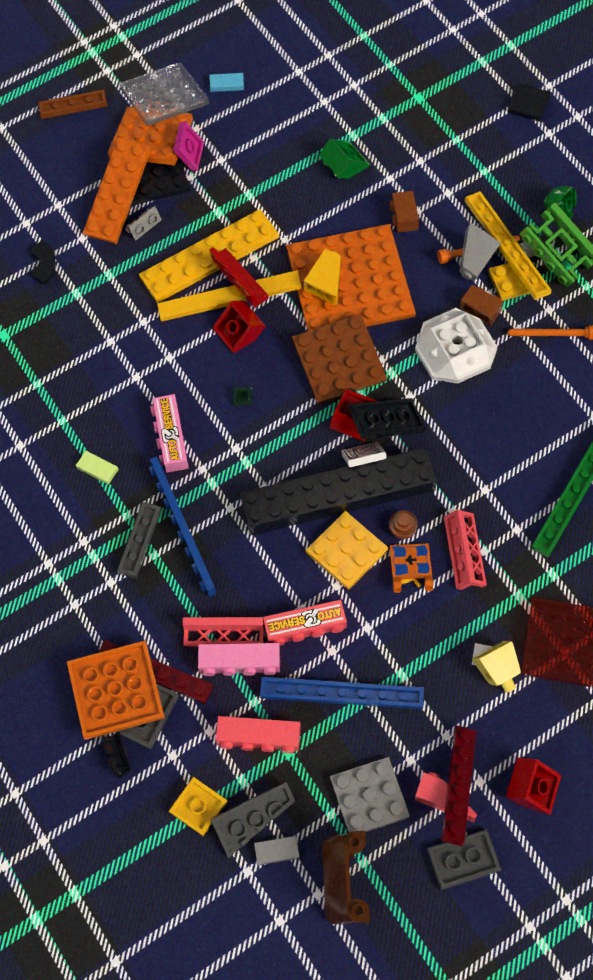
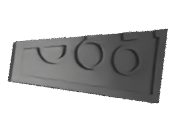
[210,782,295,858]

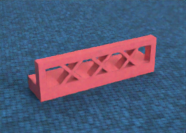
[444,510,487,590]
[183,617,264,647]

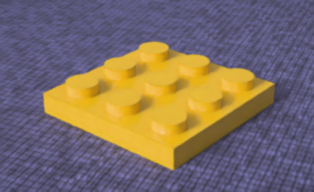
[306,511,388,590]

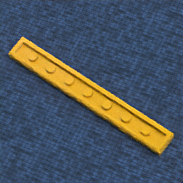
[465,191,552,300]
[157,270,302,322]

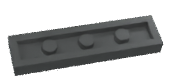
[117,502,162,579]

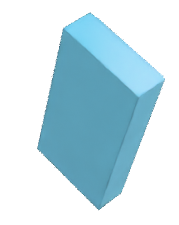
[210,73,244,92]

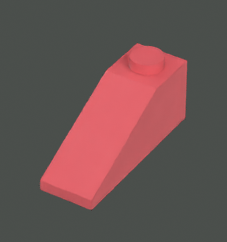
[414,772,477,823]

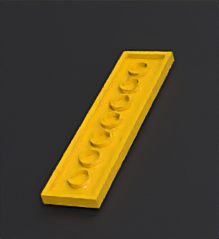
[139,209,279,303]

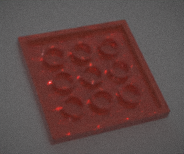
[521,597,593,688]

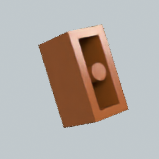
[389,191,419,233]
[460,285,504,327]

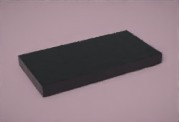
[348,398,426,440]

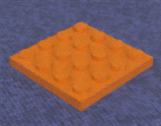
[108,107,193,165]
[67,640,165,740]

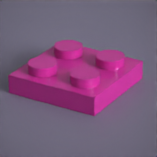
[173,121,204,171]

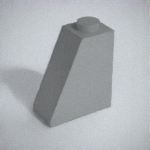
[459,223,500,282]

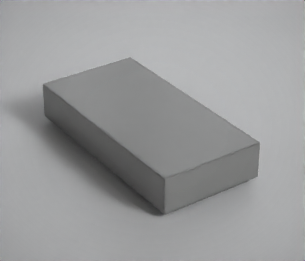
[254,836,300,865]

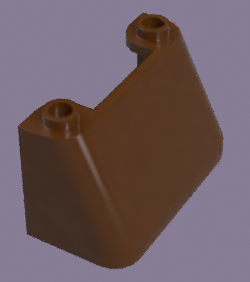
[322,831,370,925]

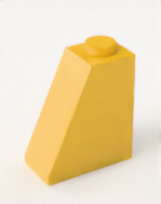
[304,249,341,306]

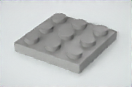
[330,757,410,832]

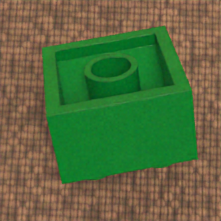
[319,139,370,179]

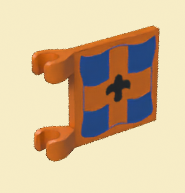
[390,543,433,593]

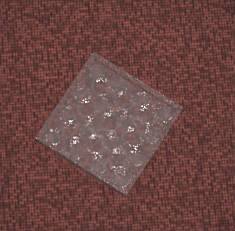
[119,62,209,126]

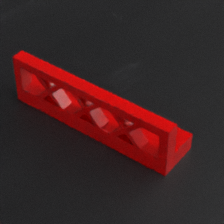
[209,247,269,308]

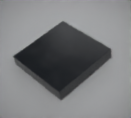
[508,83,551,122]

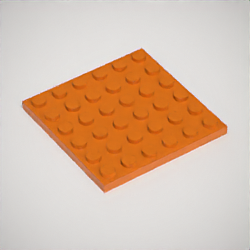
[286,224,416,331]

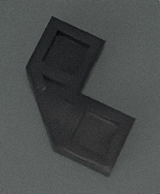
[30,240,56,285]

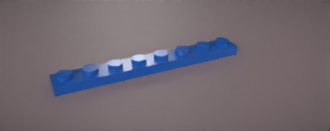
[149,457,216,597]
[260,677,424,709]

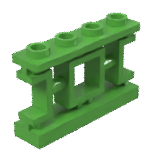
[520,202,593,287]

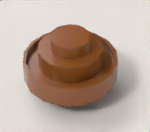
[389,510,418,539]

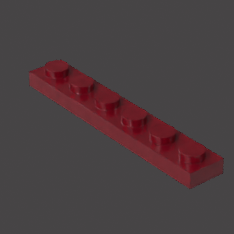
[98,640,214,705]
[441,725,476,847]

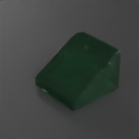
[233,386,252,406]

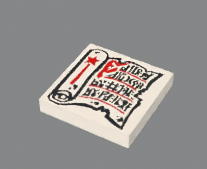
[341,442,386,467]

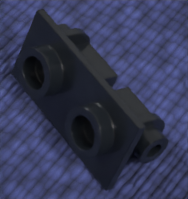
[101,732,132,779]

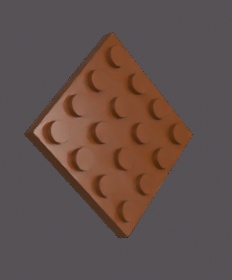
[292,314,387,405]

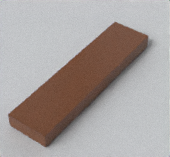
[38,90,107,119]

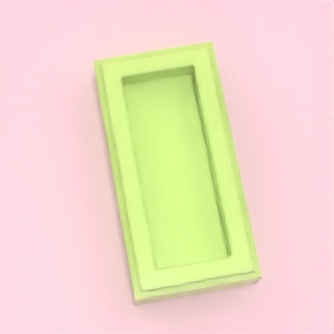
[76,451,119,485]

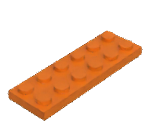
[83,138,151,245]

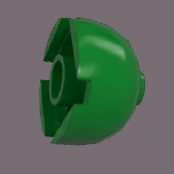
[544,186,577,219]

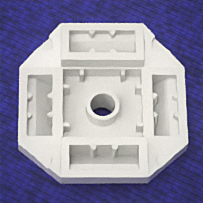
[415,308,498,384]

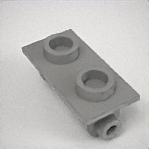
[125,206,162,240]

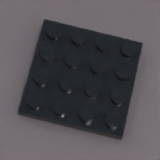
[107,149,190,206]

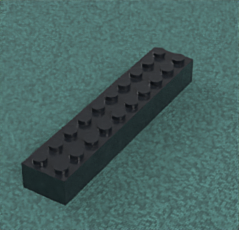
[240,448,437,536]

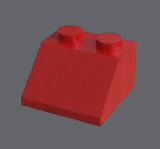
[212,301,266,353]
[330,389,376,442]
[506,758,562,815]

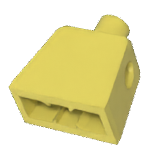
[472,641,521,693]

